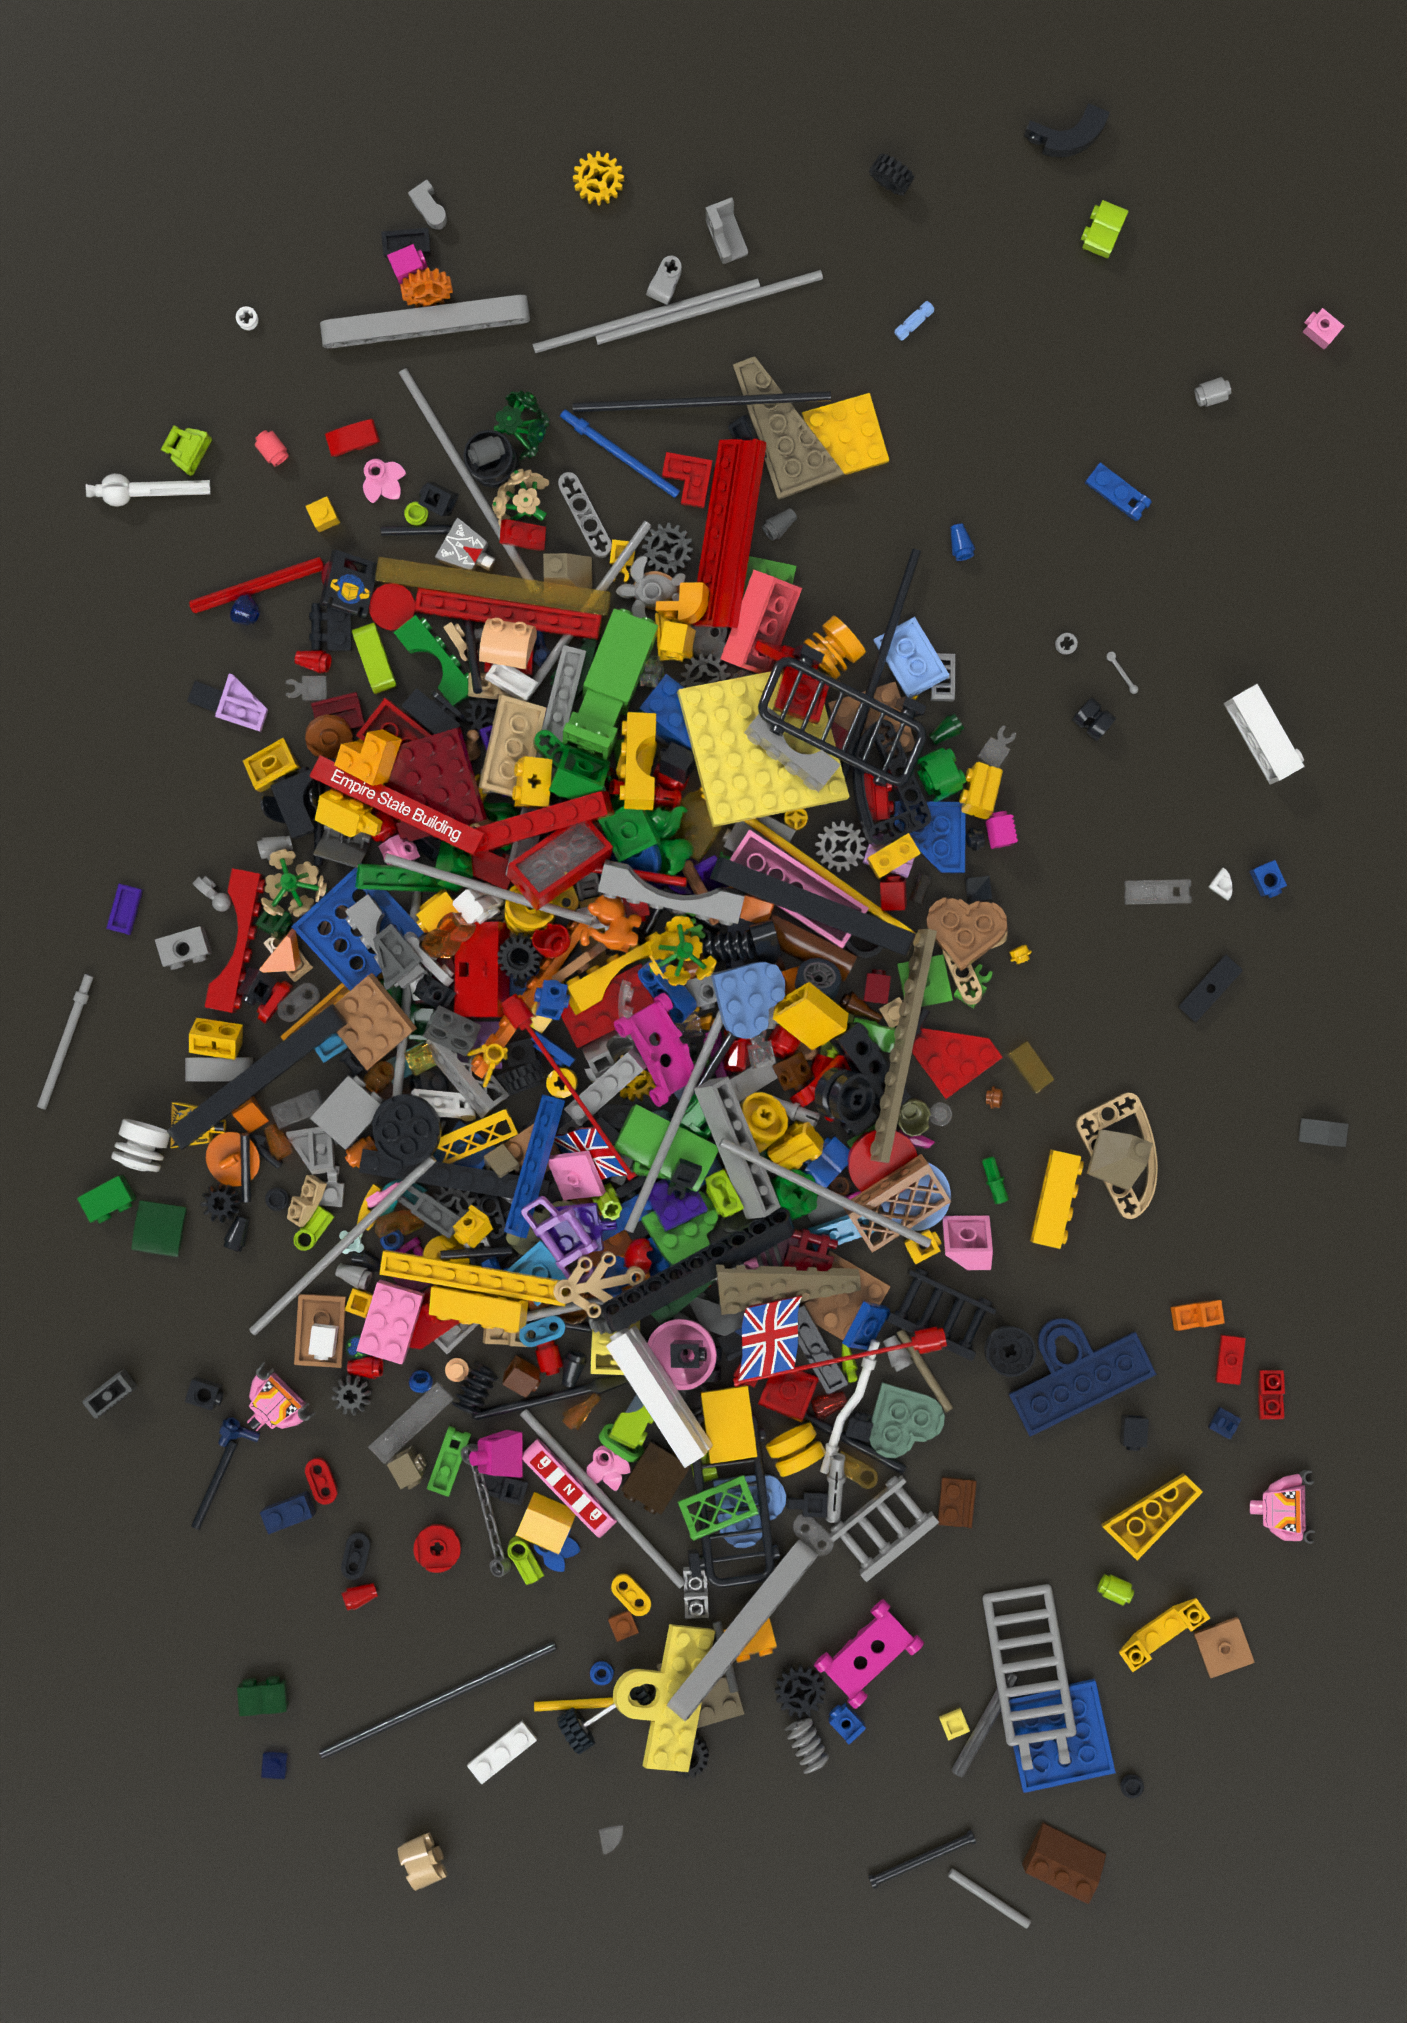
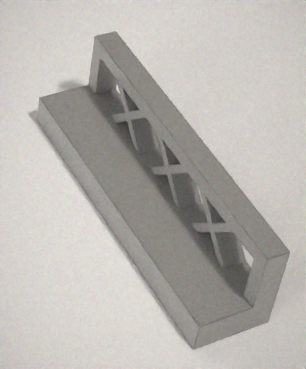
[422,1039,509,1119]

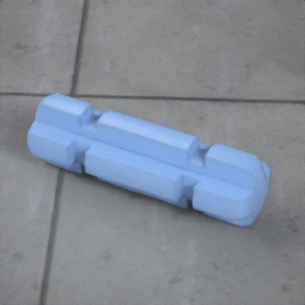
[894,301,934,340]

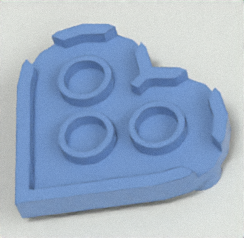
[711,962,785,1039]
[713,1474,786,1548]

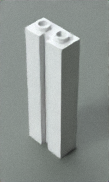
[606,1325,713,1468]

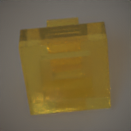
[404,1043,436,1076]

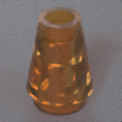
[263,1124,293,1160]

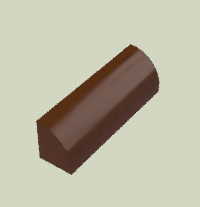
[771,914,857,982]

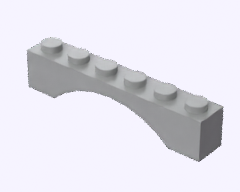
[598,860,745,925]

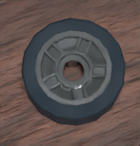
[795,958,842,1000]

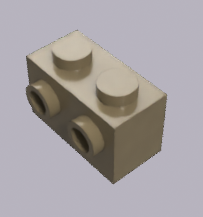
[387,1446,427,1490]

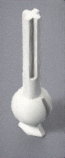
[86,473,211,507]

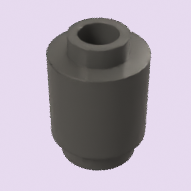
[468,436,505,467]

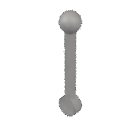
[1106,652,1139,694]

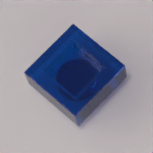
[261,1752,288,1779]

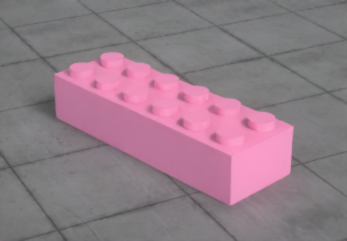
[730,830,869,948]

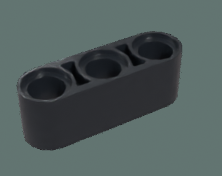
[749,919,785,972]

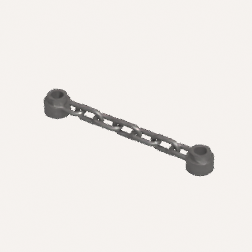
[461,1444,511,1577]

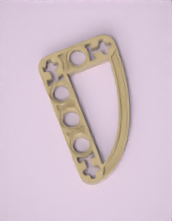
[1076,1092,1158,1219]

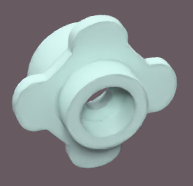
[339,1231,364,1254]

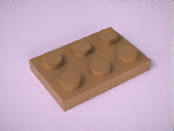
[294,1293,347,1368]

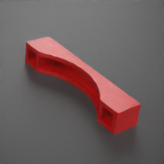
[474,791,615,853]
[205,868,266,1013]

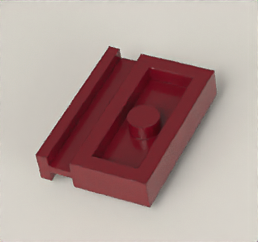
[311,692,365,730]

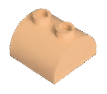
[479,618,537,669]

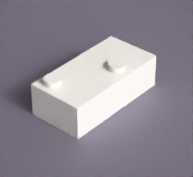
[1224,684,1304,784]

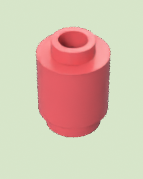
[255,430,289,467]

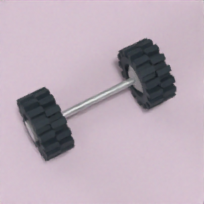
[556,1667,655,1755]

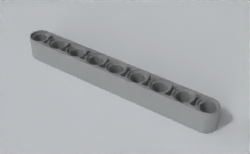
[320,295,530,348]
[667,1539,818,1721]

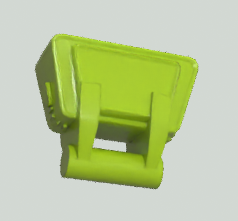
[160,425,212,476]
[705,1170,744,1217]

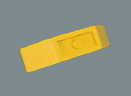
[1119,1598,1210,1672]

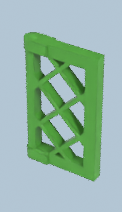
[678,1475,759,1541]

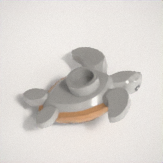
[616,556,686,619]

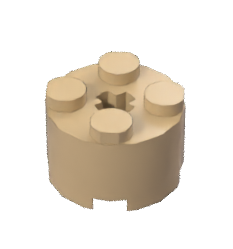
[398,1832,447,1891]

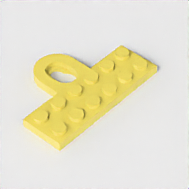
[613,1624,715,1772]

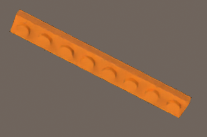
[471,920,589,1078]

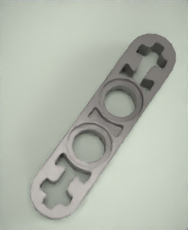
[558,472,612,558]

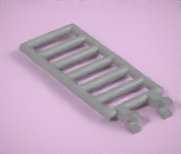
[982,1584,1077,1770]

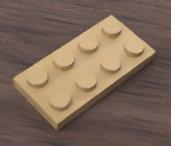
[479,695,546,797]

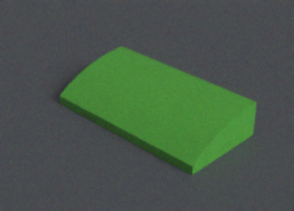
[614,1104,719,1192]

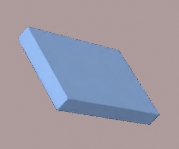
[874,616,949,698]

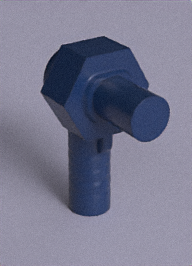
[533,631,551,667]
[218,1418,260,1447]

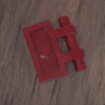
[782,1228,838,1272]

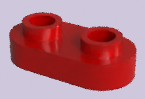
[256,980,293,1024]
[305,1457,338,1505]

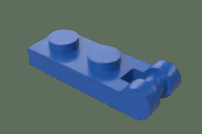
[1085,463,1152,521]

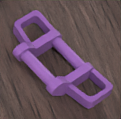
[521,1196,599,1284]

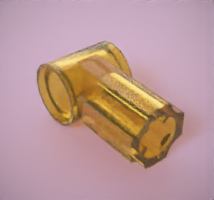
[840,1450,878,1489]

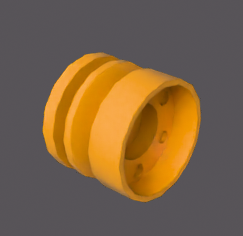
[803,616,866,679]

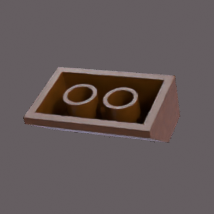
[1022,1822,1106,1904]

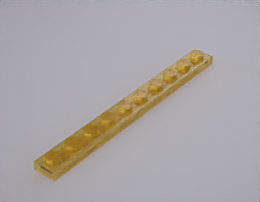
[375,557,611,616]

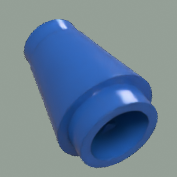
[950,524,975,561]

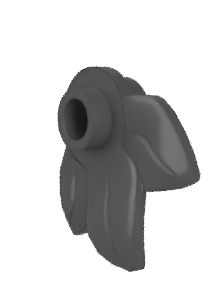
[691,625,728,662]

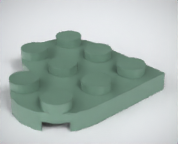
[869,1382,945,1458]

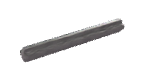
[952,1672,1019,1777]

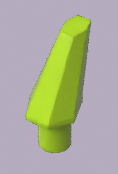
[842,1344,858,1383]

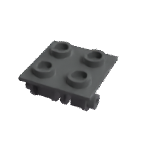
[313,825,372,868]

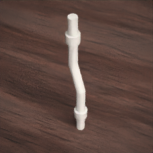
[820,1339,880,1474]

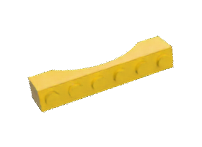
[566,926,691,1015]

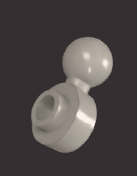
[193,876,231,912]

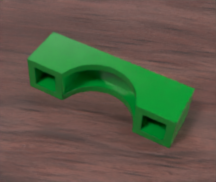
[393,615,470,708]

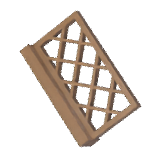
[843,1154,951,1253]

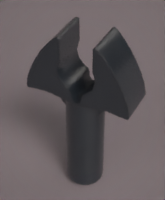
[250,1133,283,1169]

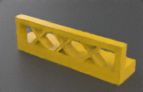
[437,1108,518,1163]

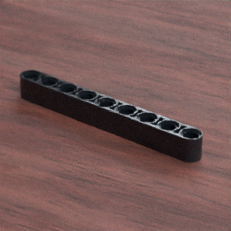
[710,856,916,957]
[167,1004,348,1150]
[601,1208,795,1331]

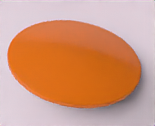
[206,1132,260,1187]

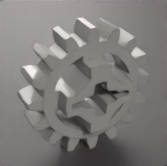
[815,821,866,872]

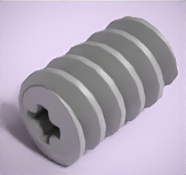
[785,1718,829,1774]

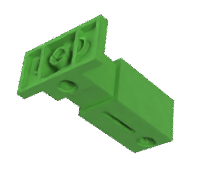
[562,609,658,761]

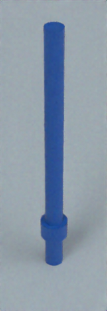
[560,409,680,498]

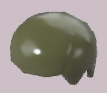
[897,1098,931,1137]

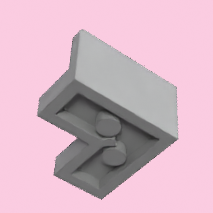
[706,197,748,264]

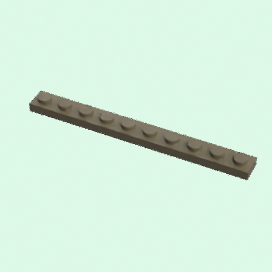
[870,929,937,1163]

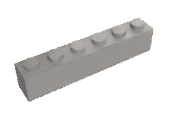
[694,1077,781,1219]

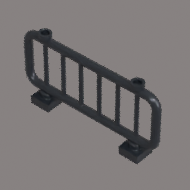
[758,644,927,787]
[676,1412,780,1588]

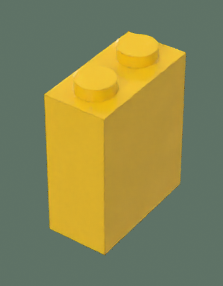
[773,982,849,1050]

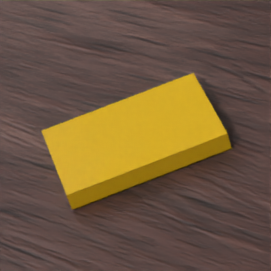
[700,1385,757,1464]

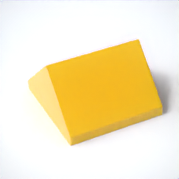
[243,738,301,792]
[515,1492,575,1555]

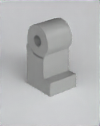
[408,180,447,230]

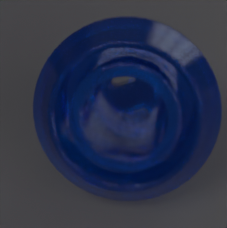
[230,594,260,625]

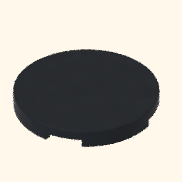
[372,1094,441,1165]

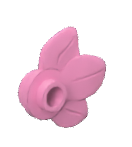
[363,459,406,503]
[587,1445,631,1491]

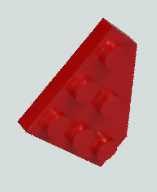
[912,1028,1003,1099]

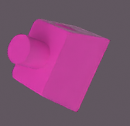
[469,1430,522,1478]

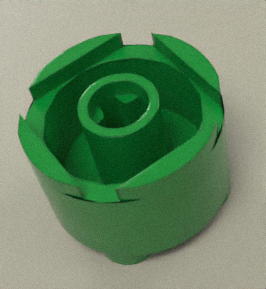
[916,748,966,802]
[770,1169,817,1221]

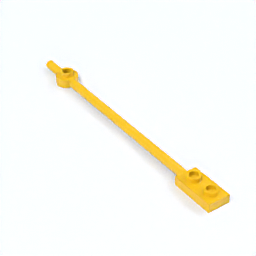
[699,785,916,934]

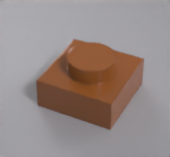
[608,1610,639,1642]

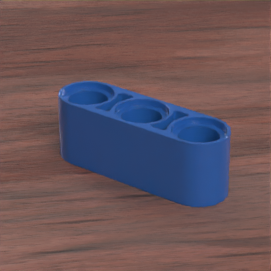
[638,959,697,1024]

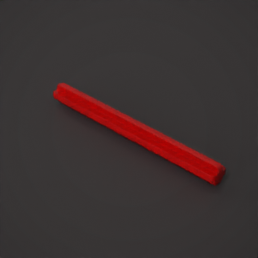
[189,557,324,613]

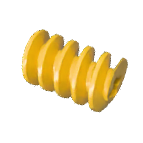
[546,1067,578,1098]

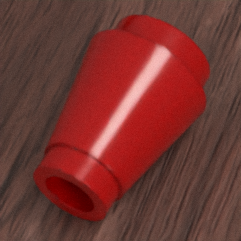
[295,651,332,674]
[347,1356,384,1379]
[341,1583,378,1611]

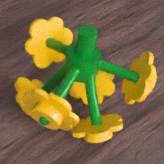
[649,916,717,986]

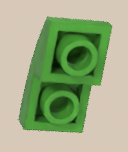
[854,1018,896,1053]

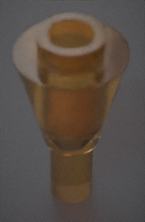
[562,1394,601,1431]

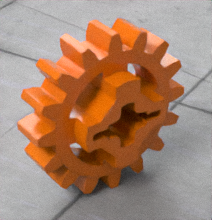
[400,268,453,308]

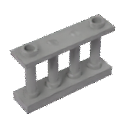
[829,1475,939,1582]

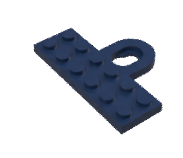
[1008,1318,1157,1437]

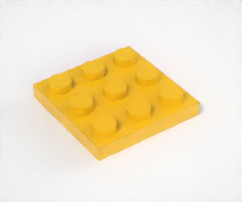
[802,393,889,475]

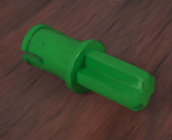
[982,1157,1009,1204]

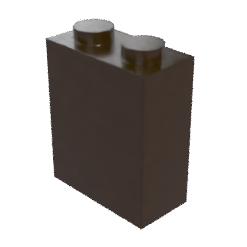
[621,1439,691,1515]

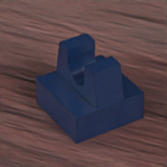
[1208,1407,1241,1439]

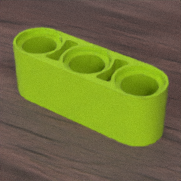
[352,623,397,694]

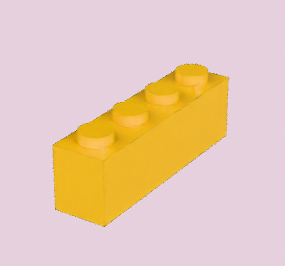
[1030,1149,1084,1249]
[429,1284,528,1333]

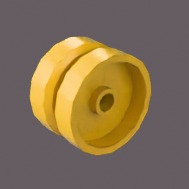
[504,885,557,939]
[740,1092,788,1153]
[766,1422,826,1477]

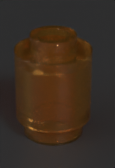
[364,1061,394,1093]

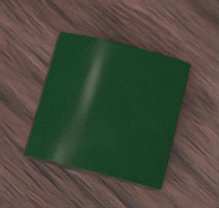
[131,1200,187,1257]

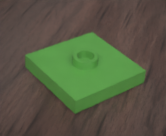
[897,954,953,1007]

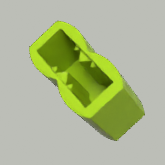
[1081,200,1128,259]

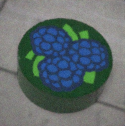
[346,1335,367,1359]

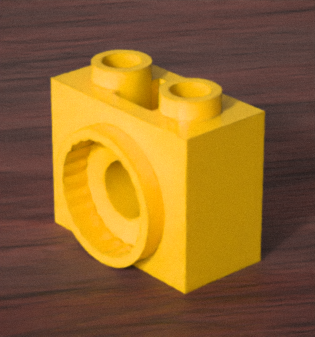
[416,889,462,935]

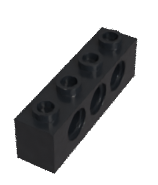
[829,1022,911,1112]

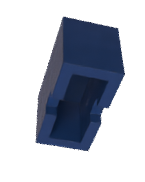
[260,1491,316,1534]

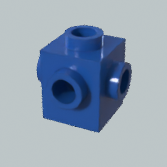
[534,980,570,1020]

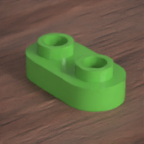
[599,1424,644,1462]

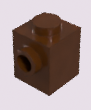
[502,1355,541,1398]

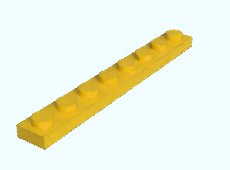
[380,1250,569,1307]

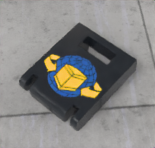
[320,550,379,619]

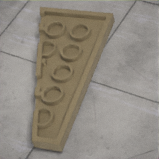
[733,356,845,499]
[716,1265,861,1315]

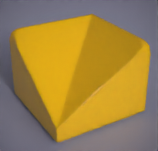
[345,1287,373,1318]

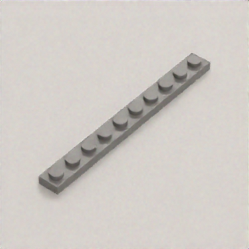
[505,645,586,876]

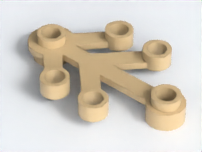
[553,1251,645,1318]

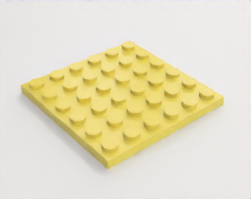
[677,669,849,827]

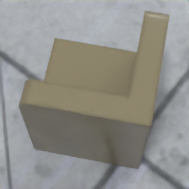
[484,1144,520,1178]

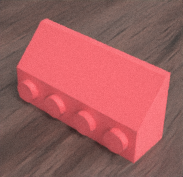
[721,570,802,674]

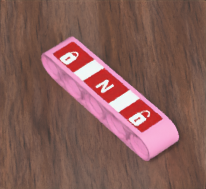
[522,1439,617,1538]

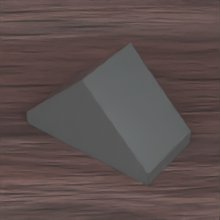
[1298,1118,1348,1147]

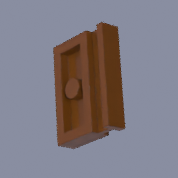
[938,1477,977,1528]

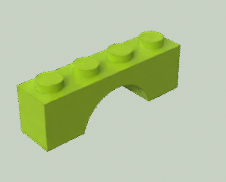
[608,1405,654,1449]

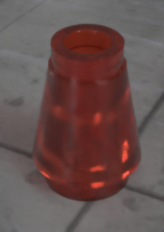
[811,1391,847,1418]

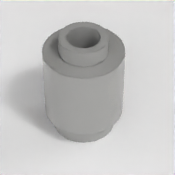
[1194,377,1231,407]

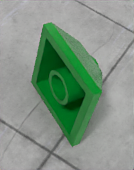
[549,744,610,800]

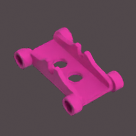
[614,993,705,1107]
[814,1599,924,1709]

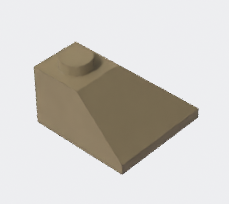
[543,553,592,605]
[1087,1129,1153,1190]

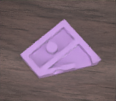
[215,674,268,732]

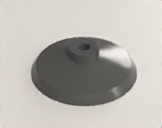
[808,1194,848,1226]

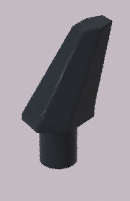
[352,1250,381,1272]

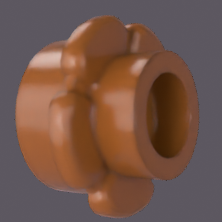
[986,1086,1003,1109]

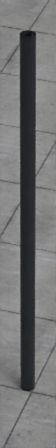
[573,391,831,413]
[841,548,921,782]
[319,1641,557,1759]

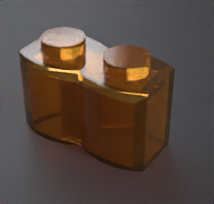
[422,912,476,959]

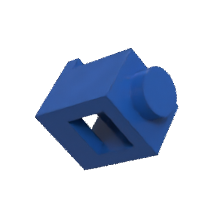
[829,1702,866,1744]

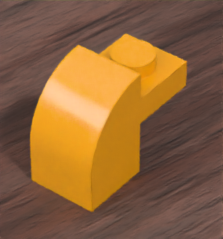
[655,583,709,625]

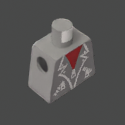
[435,518,496,574]

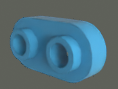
[519,1315,565,1347]

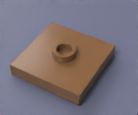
[552,943,607,982]
[1193,1617,1255,1679]

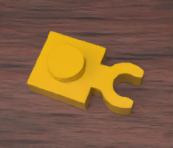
[610,539,635,583]

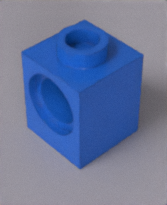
[1249,860,1287,898]

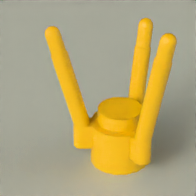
[467,1044,508,1087]

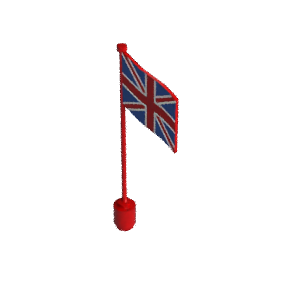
[501,994,637,1181]
[733,1295,947,1388]

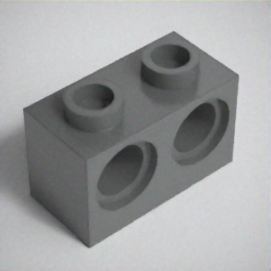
[423,1006,481,1056]

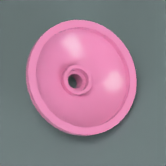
[647,1319,717,1390]

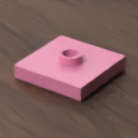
[548,1151,606,1200]

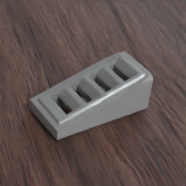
[930,653,955,701]

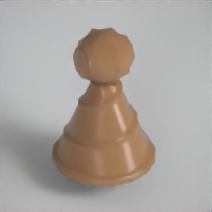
[464,730,481,761]

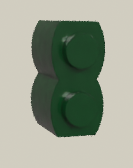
[237,1676,288,1716]

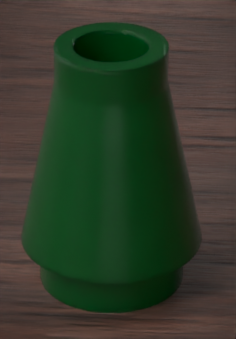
[929,713,965,746]

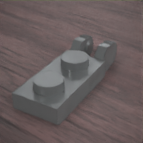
[397,1185,462,1239]

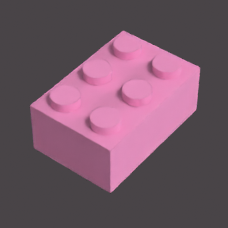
[356,1280,425,1364]

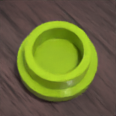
[404,502,428,526]

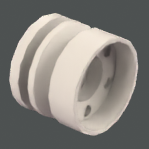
[111,1119,170,1172]

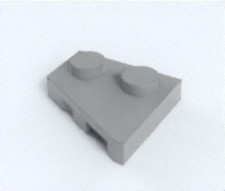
[286,1127,335,1175]

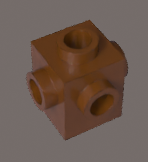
[772,1051,814,1091]

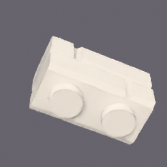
[452,883,504,924]

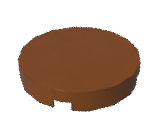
[305,714,353,759]

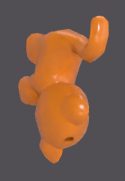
[580,895,641,953]

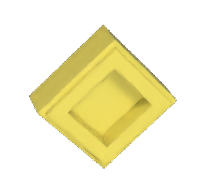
[939,1708,970,1741]

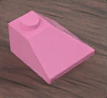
[942,1216,993,1270]

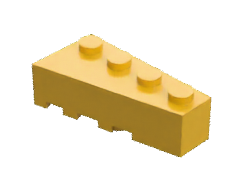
[1101,1473,1203,1560]

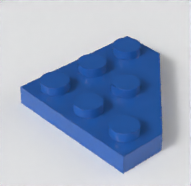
[894,801,966,873]

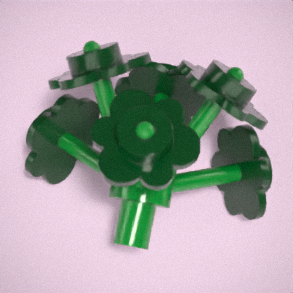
[494,390,549,460]

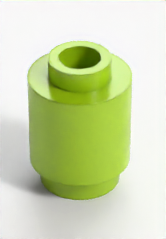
[1097,1574,1134,1606]

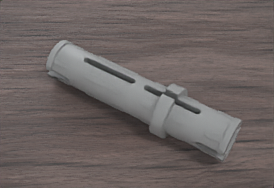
[754,1090,820,1127]
[826,1453,846,1523]

